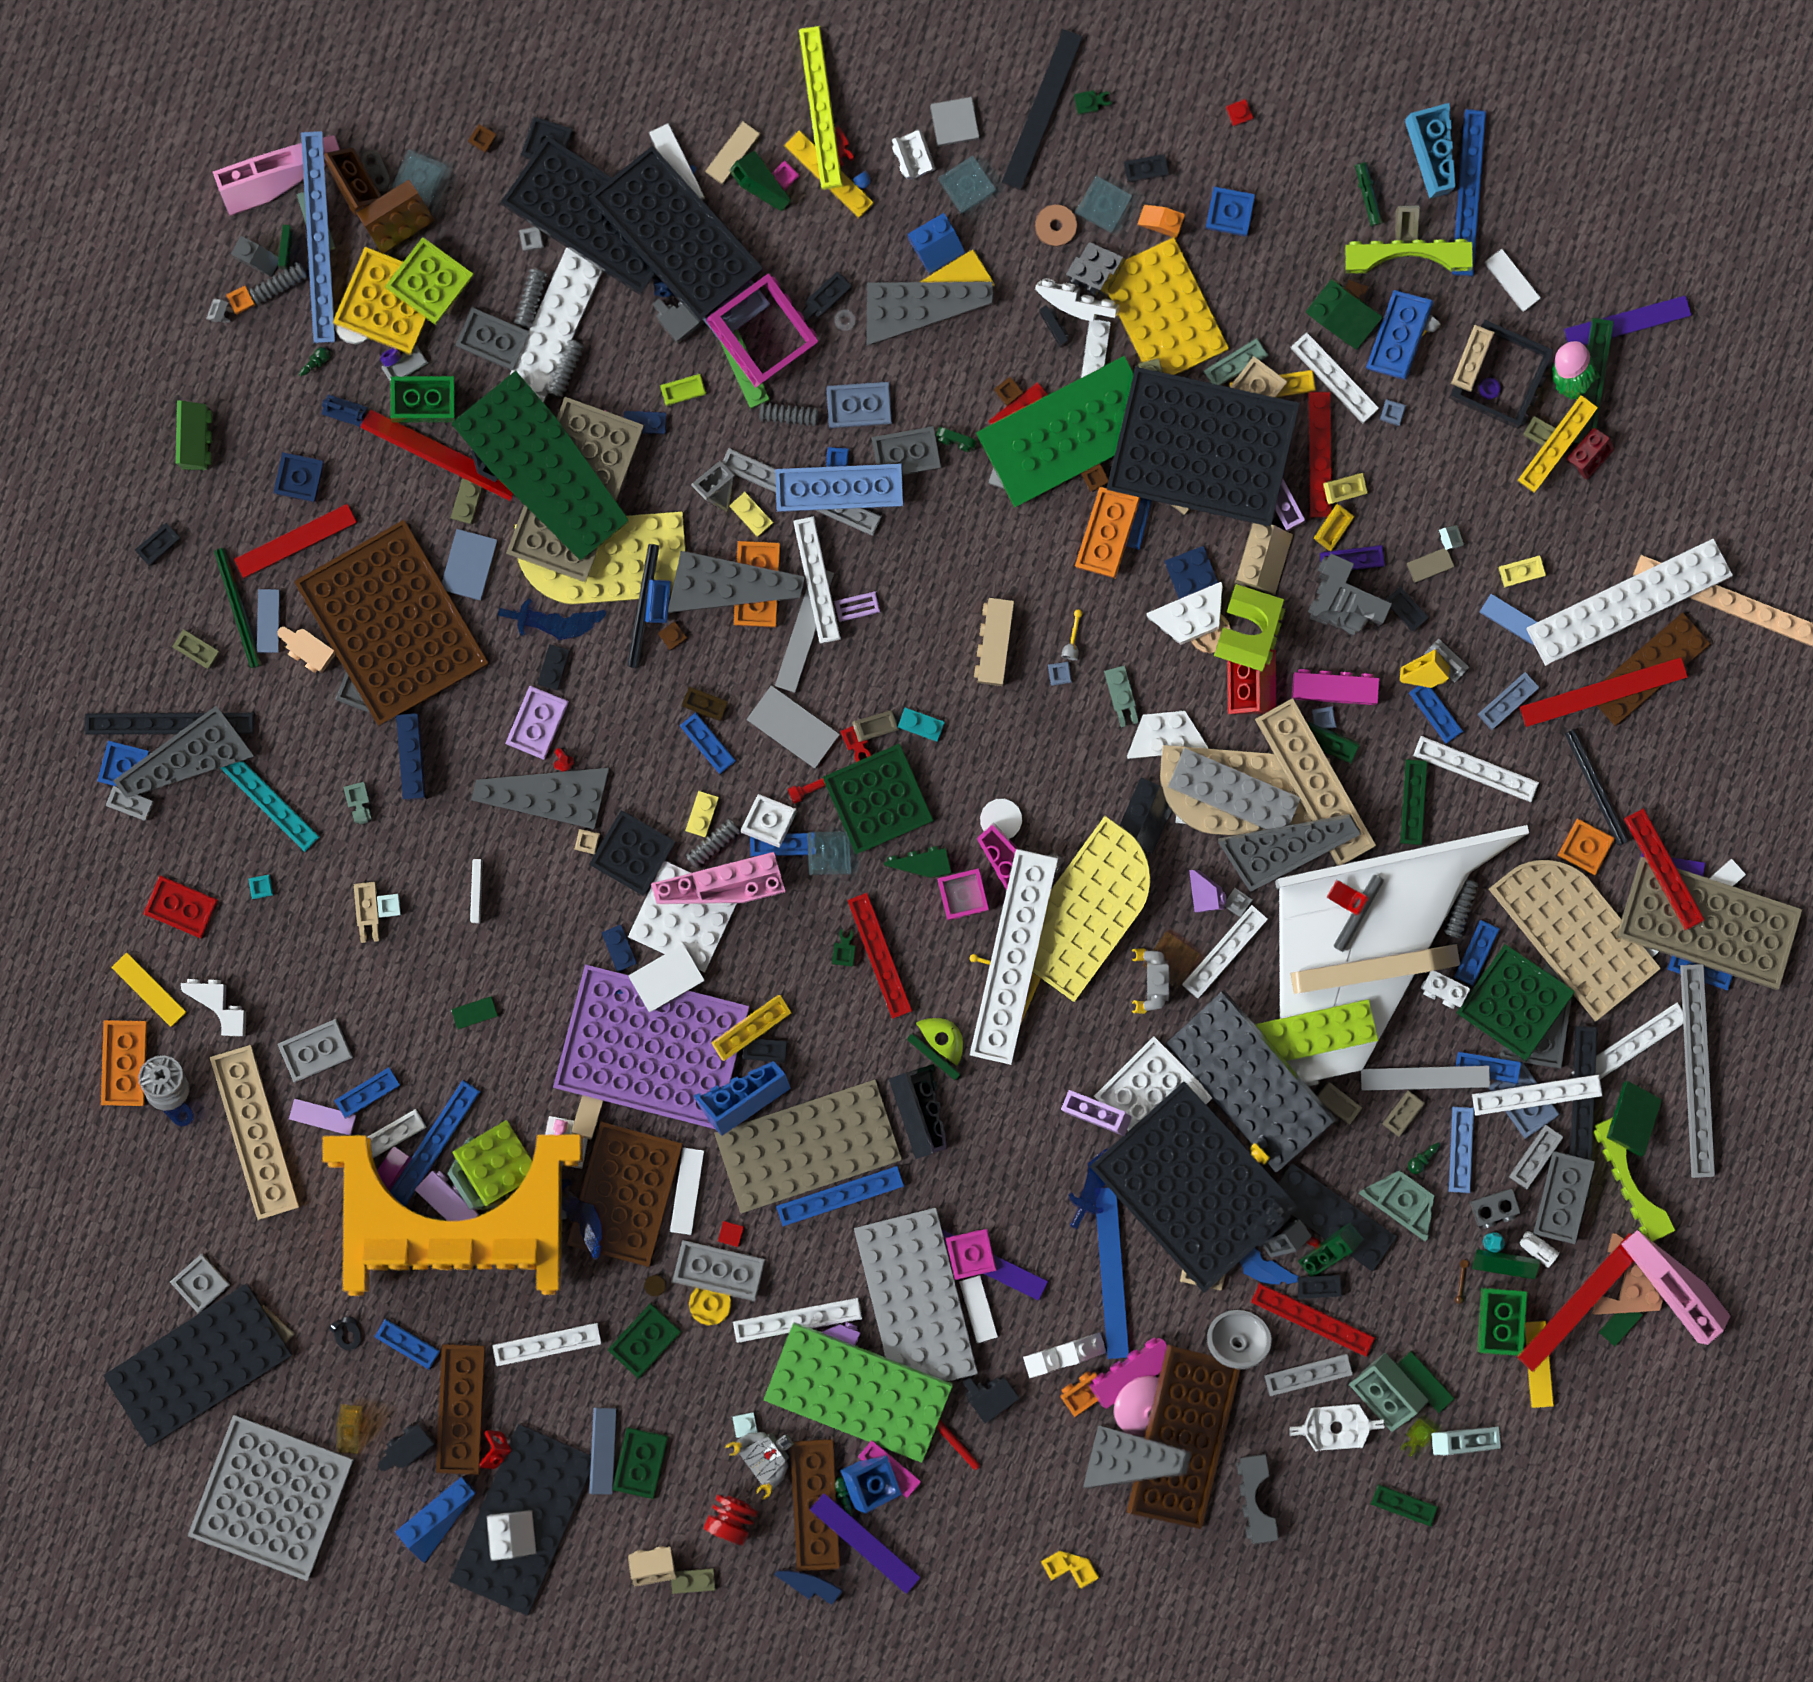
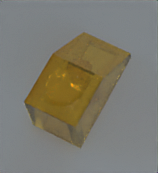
[337,1404,362,1454]

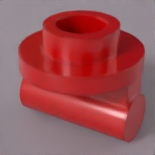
[553,748,574,771]

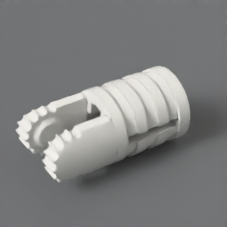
[1520,1232,1559,1268]

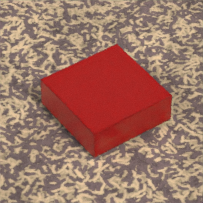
[717,1221,744,1247]

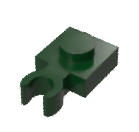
[1074,90,1111,115]
[832,929,855,967]

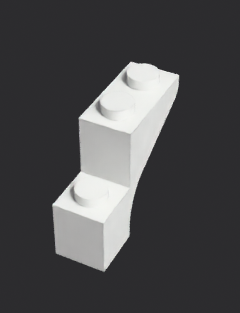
[181,979,246,1036]
[1023,1332,1106,1377]

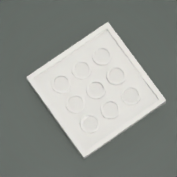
[628,861,737,972]
[1094,1037,1212,1131]

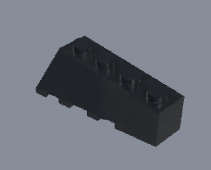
[889,1064,947,1159]

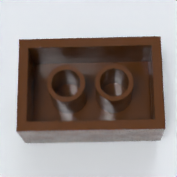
[356,179,435,254]

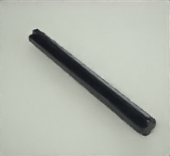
[627,544,659,668]
[1565,729,1628,846]

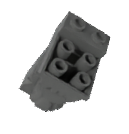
[1308,554,1391,636]

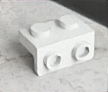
[892,130,935,179]
[1421,971,1469,1009]

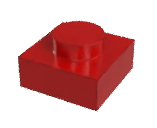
[1226,99,1253,127]

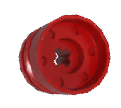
[703,1494,758,1546]

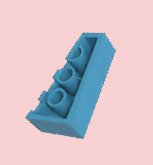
[1405,103,1455,199]

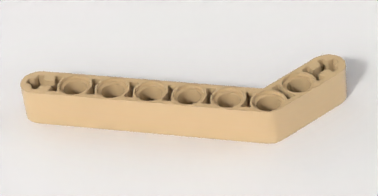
[1290,944,1460,994]

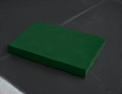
[1606,1081,1662,1157]
[607,1303,682,1378]
[612,1427,668,1499]

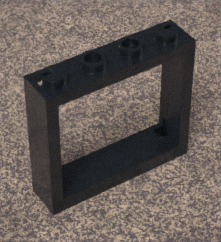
[1449,319,1554,429]

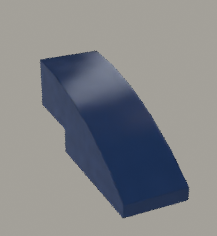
[774,1570,842,1605]

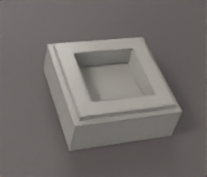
[519,227,544,252]

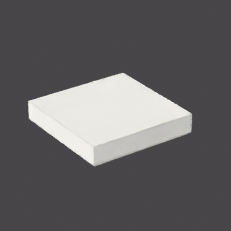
[741,794,797,848]

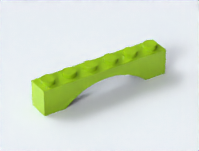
[1345,239,1473,273]
[1593,1117,1675,1241]

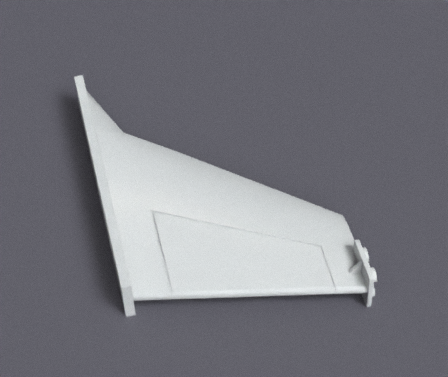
[1275,825,1529,1086]

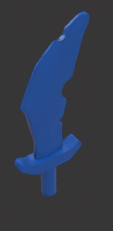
[1239,1248,1298,1284]

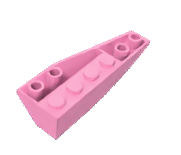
[213,135,339,216]
[651,852,785,904]
[1622,1231,1730,1344]

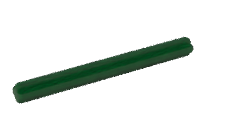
[214,548,261,668]

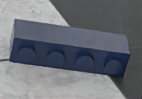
[396,714,426,801]

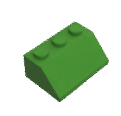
[176,401,212,470]

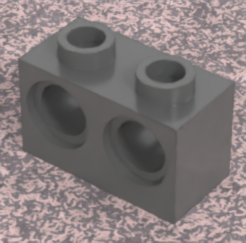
[1470,1189,1520,1229]

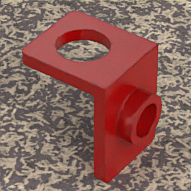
[1327,880,1368,915]
[479,1430,511,1469]

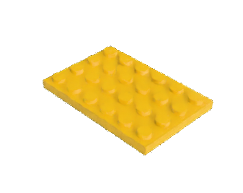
[1107,237,1229,375]

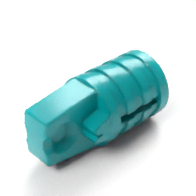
[1483,1233,1505,1252]

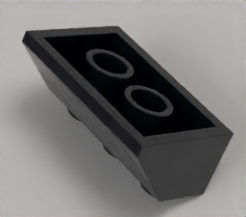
[1119,778,1172,854]

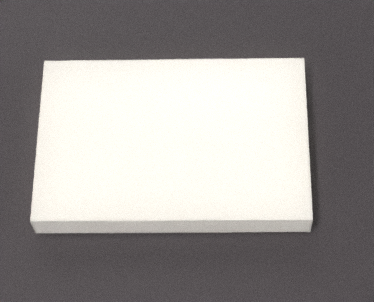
[628,944,705,1013]

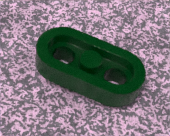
[936,427,978,452]

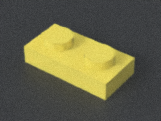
[1323,473,1367,504]
[729,492,773,537]
[1499,555,1546,588]
[685,791,719,838]

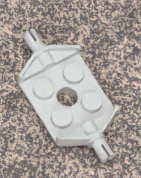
[1289,1404,1384,1451]

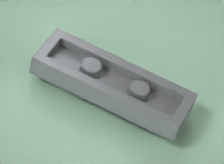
[1509,1125,1563,1189]

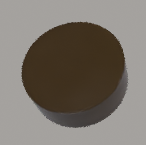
[644,1275,666,1297]

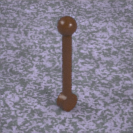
[1455,1260,1468,1304]

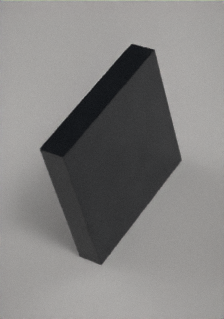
[520,116,573,159]

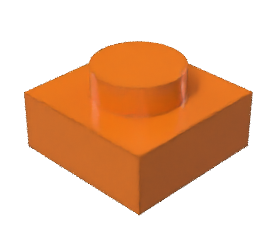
[226,286,255,315]

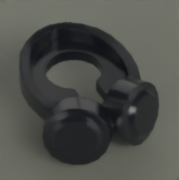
[330,1316,361,1350]

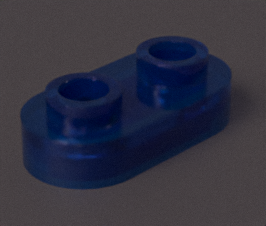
[162,1102,194,1127]

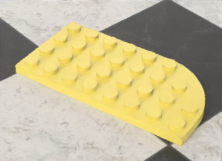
[515,512,685,604]
[1032,815,1150,1002]

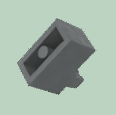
[653,298,705,344]

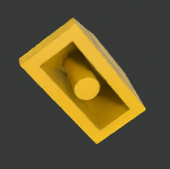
[1399,649,1450,688]

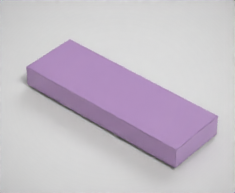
[289,1099,356,1136]

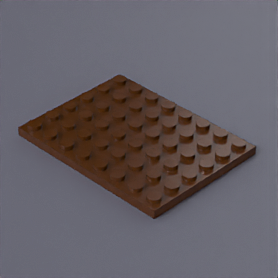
[294,520,488,727]

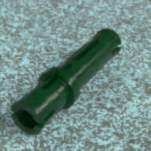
[1354,162,1383,227]

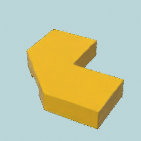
[1041,1551,1099,1589]

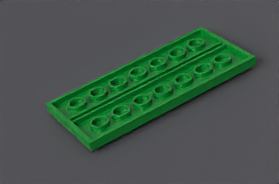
[976,356,1134,507]

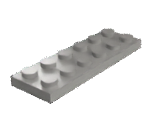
[1168,748,1300,830]

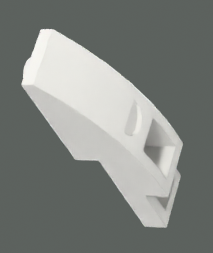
[1035,279,1120,322]

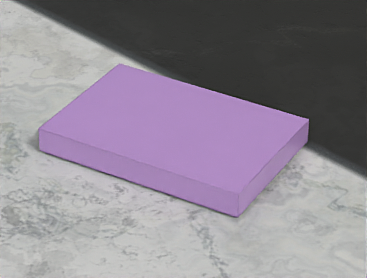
[505,686,569,760]

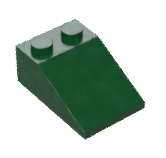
[1305,278,1382,350]

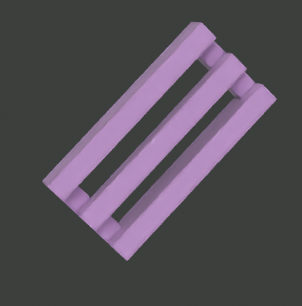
[834,592,880,622]

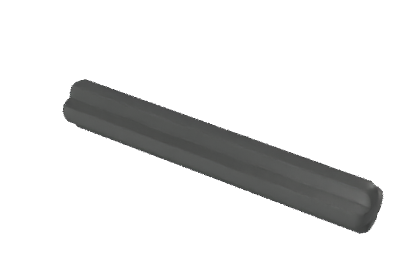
[1333,875,1384,952]

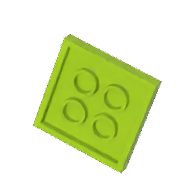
[385,237,474,325]
[452,1120,532,1207]

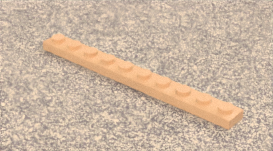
[1633,555,1813,647]

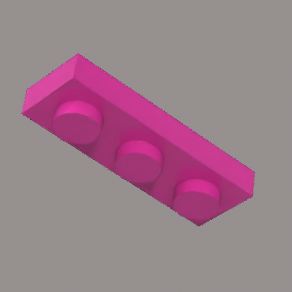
[858,1440,921,1498]

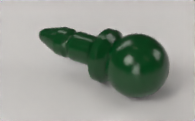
[299,347,330,377]
[1408,1142,1440,1174]
[835,1477,852,1517]

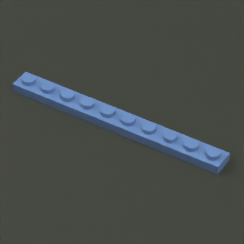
[301,131,335,343]

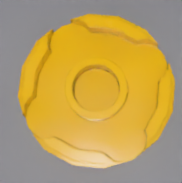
[689,1288,731,1325]

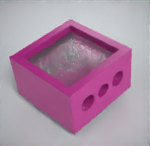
[937,869,989,921]

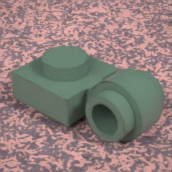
[343,782,372,825]

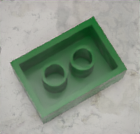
[390,376,455,423]
[1477,1288,1527,1356]

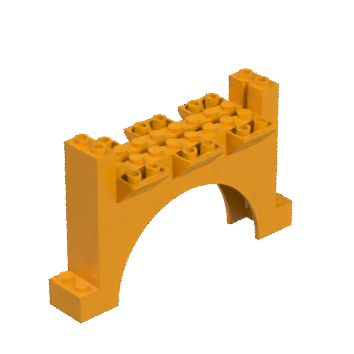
[323,1135,583,1296]

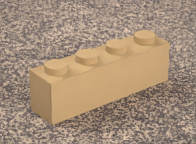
[974,598,1014,686]

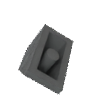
[231,236,278,277]
[1263,1219,1311,1257]

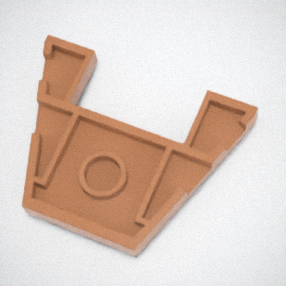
[1592,1233,1663,1315]

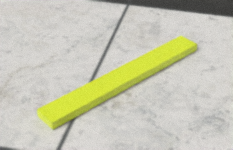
[799,26,843,190]

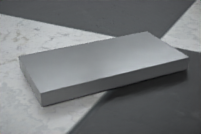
[747,686,840,769]
[673,1240,765,1301]

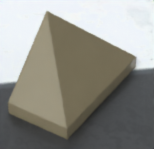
[1395,206,1419,244]

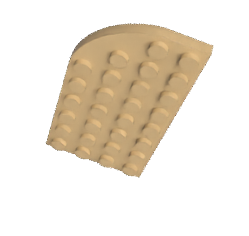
[1160,745,1330,836]
[1489,860,1661,1021]

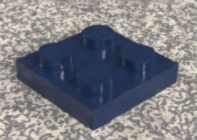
[273,452,324,503]
[1164,546,1218,599]

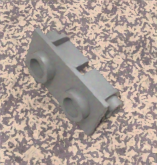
[1424,638,1469,683]

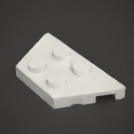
[1146,582,1223,645]
[1127,711,1208,759]

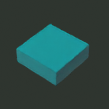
[248,875,274,899]

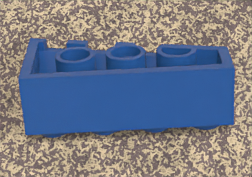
[693,1061,790,1136]
[395,1476,476,1563]

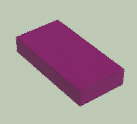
[377,1146,412,1192]

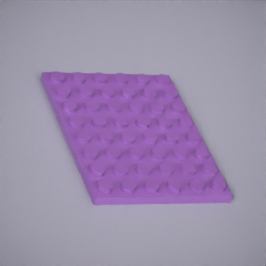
[553,965,749,1129]

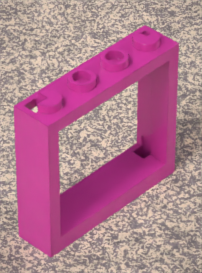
[706,273,818,388]

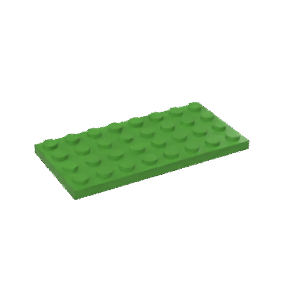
[764,1322,953,1462]

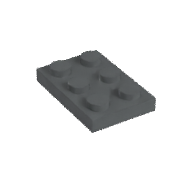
[455,308,530,371]
[871,426,941,475]

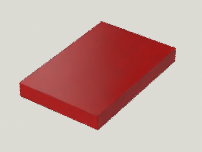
[143,875,218,939]

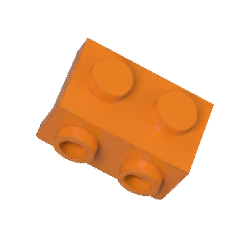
[1060,1371,1098,1417]

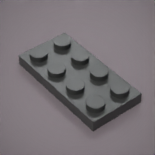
[1533,1151,1595,1244]

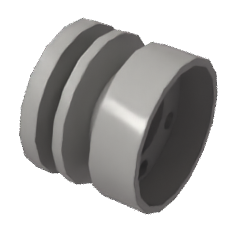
[139,1056,189,1111]

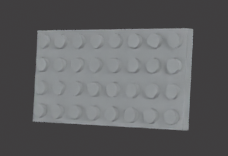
[854,1208,978,1381]

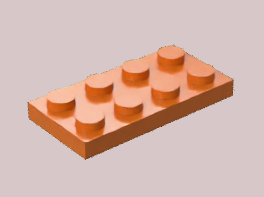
[1075,487,1141,579]
[734,541,780,628]
[101,1020,147,1106]

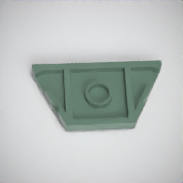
[447,1136,510,1210]
[1358,1171,1434,1242]

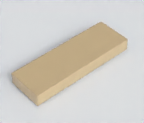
[706,122,760,185]
[1451,325,1494,392]

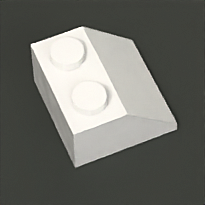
[487,1510,536,1560]

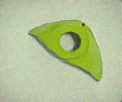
[916,1018,963,1066]

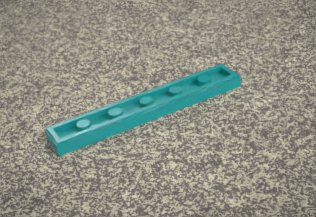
[221,761,320,852]

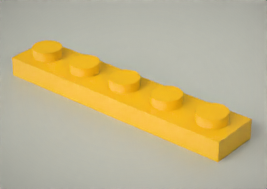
[784,131,874,218]
[1517,396,1598,493]

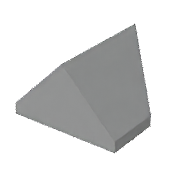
[691,461,734,512]

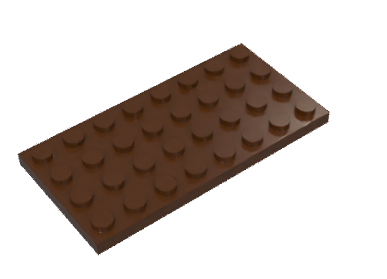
[1126,1345,1240,1529]

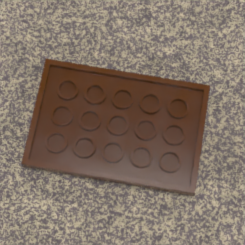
[567,1122,683,1267]

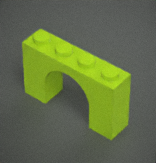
[1214,584,1285,671]

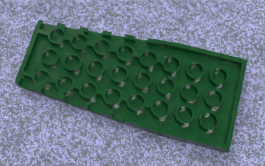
[451,370,629,561]

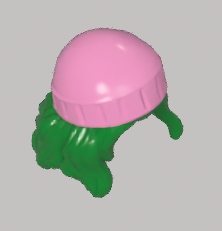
[1552,341,1600,400]

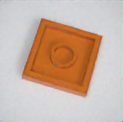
[1557,818,1615,876]

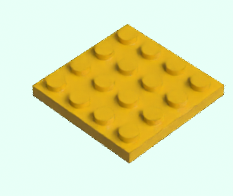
[333,247,427,355]

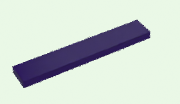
[1564,296,1691,346]
[942,1230,1048,1301]
[810,1493,920,1594]

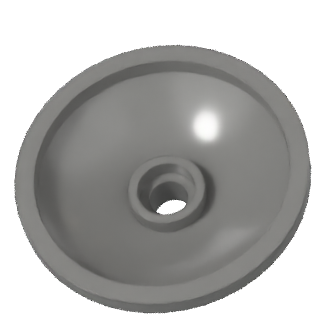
[1207,1310,1271,1369]

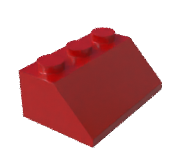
[1227,649,1276,714]

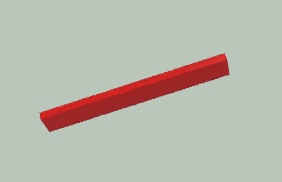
[360,410,514,501]
[1519,657,1687,727]
[1517,1233,1634,1372]

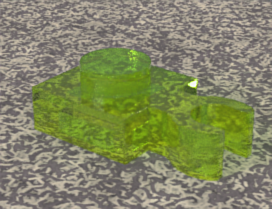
[1400,1418,1436,1457]

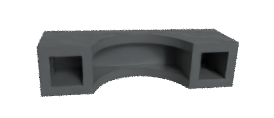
[1236,1454,1278,1544]

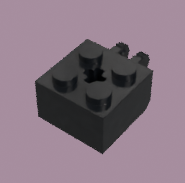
[377,1422,437,1471]

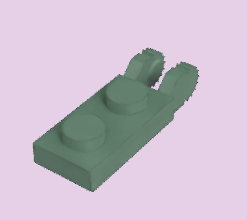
[1104,666,1138,727]

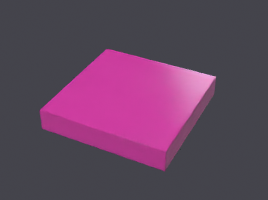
[946,1229,996,1280]

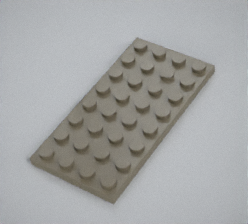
[506,397,644,583]
[1617,857,1802,990]
[714,1080,902,1213]

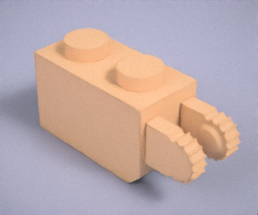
[277,627,336,673]

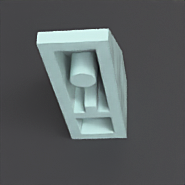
[1432,1427,1501,1455]

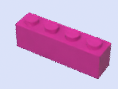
[1292,669,1379,705]
[1089,1338,1167,1409]

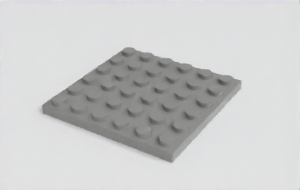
[188,1415,354,1581]

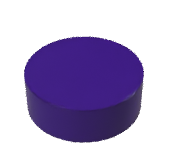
[380,348,402,367]
[1479,378,1500,399]

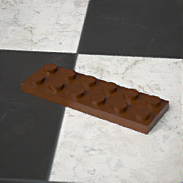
[1597,612,1710,726]
[436,1344,485,1475]
[790,1439,840,1571]

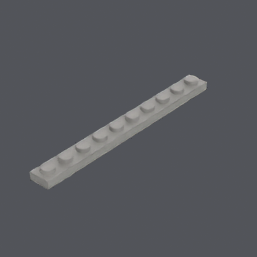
[1680,964,1715,1178]

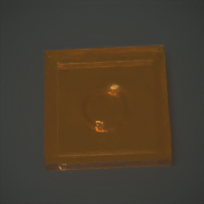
[1142,931,1201,990]

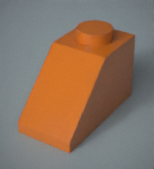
[1137,205,1185,238]

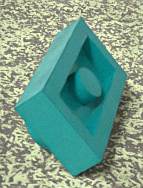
[898,708,944,742]

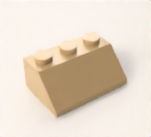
[1235,523,1293,595]

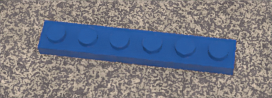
[776,1166,903,1226]

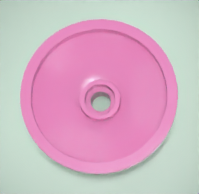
[1114,1376,1159,1437]

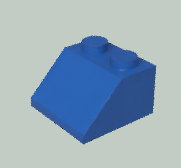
[908,213,965,274]
[841,1456,902,1513]

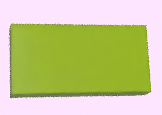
[660,374,706,406]

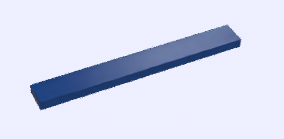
[1452,110,1486,277]
[390,1080,481,1207]
[1094,1188,1129,1359]

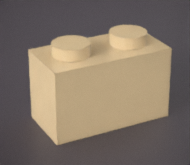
[628,1546,676,1587]

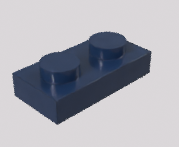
[624,411,666,434]
[601,925,637,972]

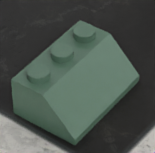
[1349,1353,1429,1432]

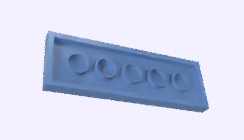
[775,464,903,512]

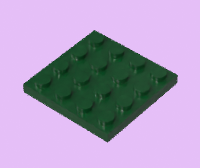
[822,743,933,855]
[1456,944,1575,1062]

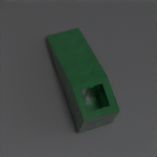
[729,151,791,212]
[884,846,951,879]
[1298,1223,1363,1277]

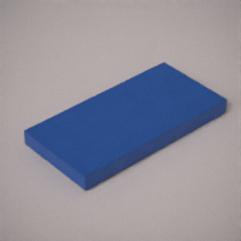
[1366,290,1434,380]

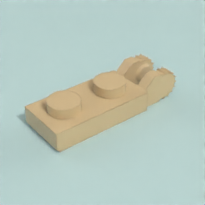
[354,882,379,943]

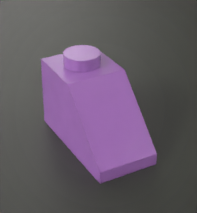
[1189,870,1227,913]
[822,1322,860,1345]

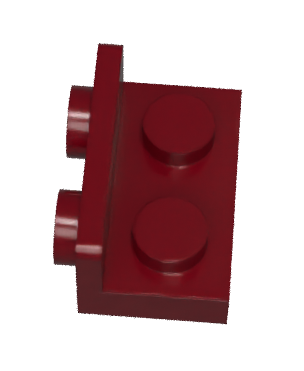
[1567,428,1614,480]

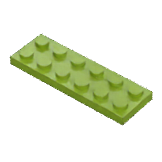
[1255,999,1378,1061]

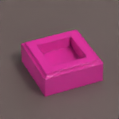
[772,161,799,190]

